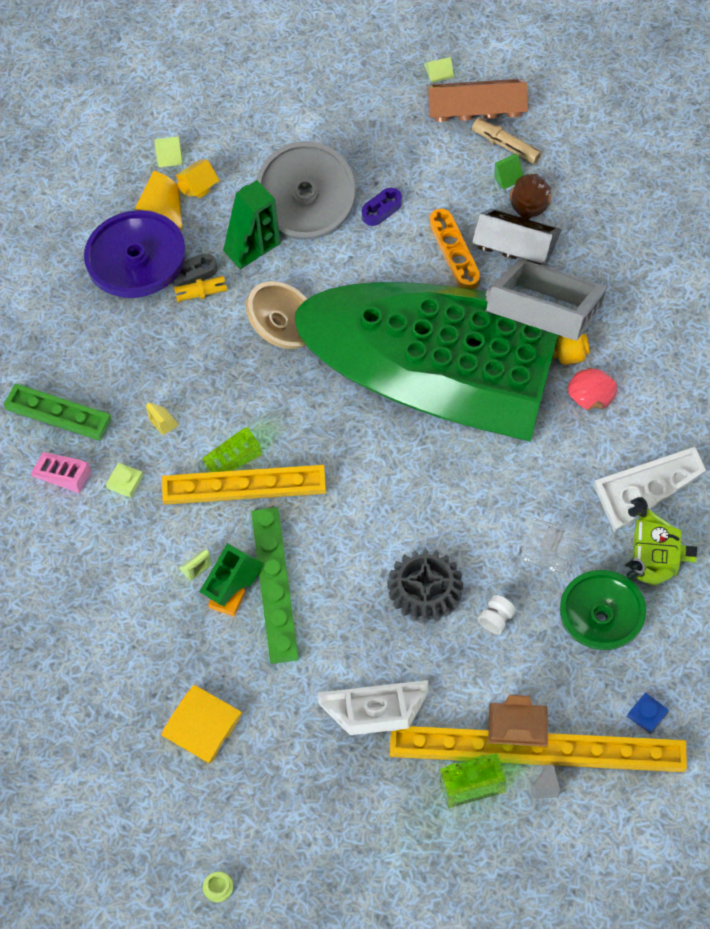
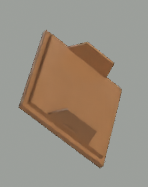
[488,695,548,747]

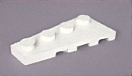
[593,447,706,532]

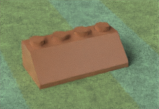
[427,79,528,122]

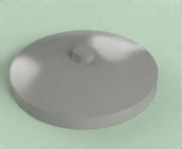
[256,141,355,240]

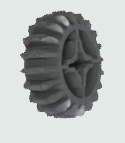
[387,548,463,623]

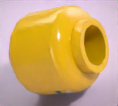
[553,334,590,366]

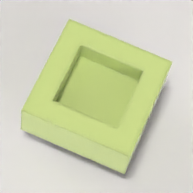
[106,463,143,498]

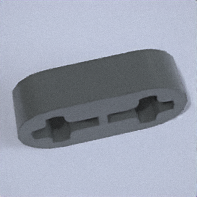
[172,254,217,286]

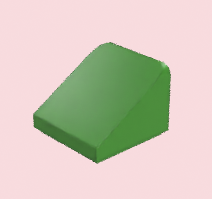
[494,153,523,189]

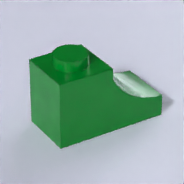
[199,543,264,607]

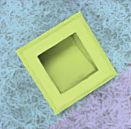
[154,137,182,167]
[179,550,212,581]

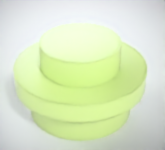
[203,872,233,903]

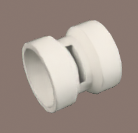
[477,595,516,635]

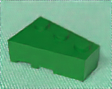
[223,180,280,270]

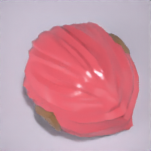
[568,368,617,411]

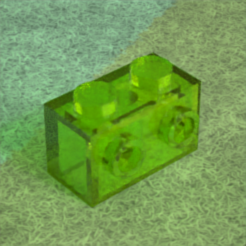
[439,753,506,808]

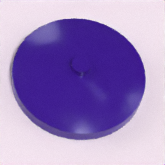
[84,210,186,298]

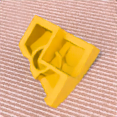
[135,171,183,231]

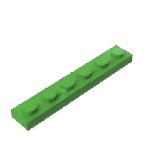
[251,507,299,664]

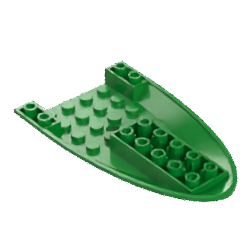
[295,282,558,442]

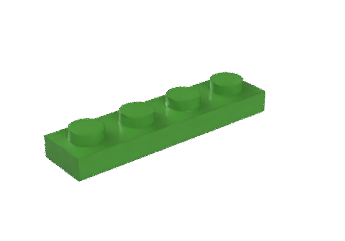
[3,383,112,441]

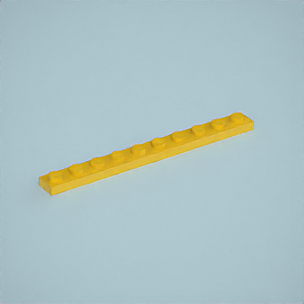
[390,726,687,772]

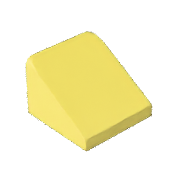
[146,402,179,435]

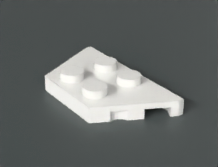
[318,680,429,735]

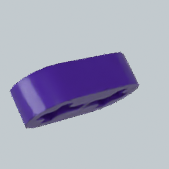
[361,187,402,226]

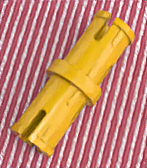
[174,275,227,303]

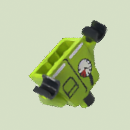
[625,497,697,586]

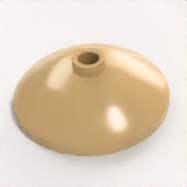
[246,281,307,349]

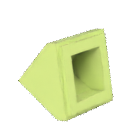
[424,57,454,83]

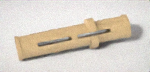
[472,117,542,165]

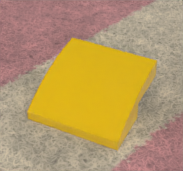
[161,685,243,763]

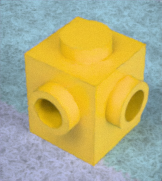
[176,159,220,198]

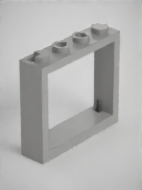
[485,259,607,341]

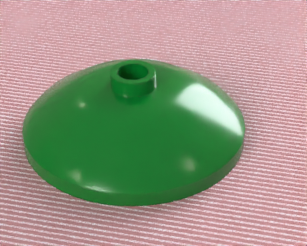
[560,570,646,650]

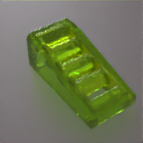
[202,427,262,472]

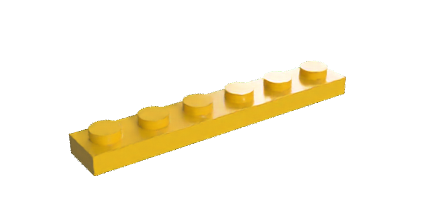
[162,465,326,505]

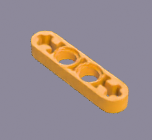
[430,209,480,290]

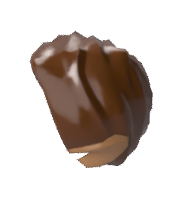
[509,173,552,219]

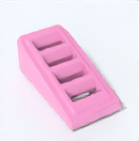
[31,452,91,493]

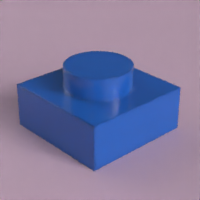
[627,692,669,734]

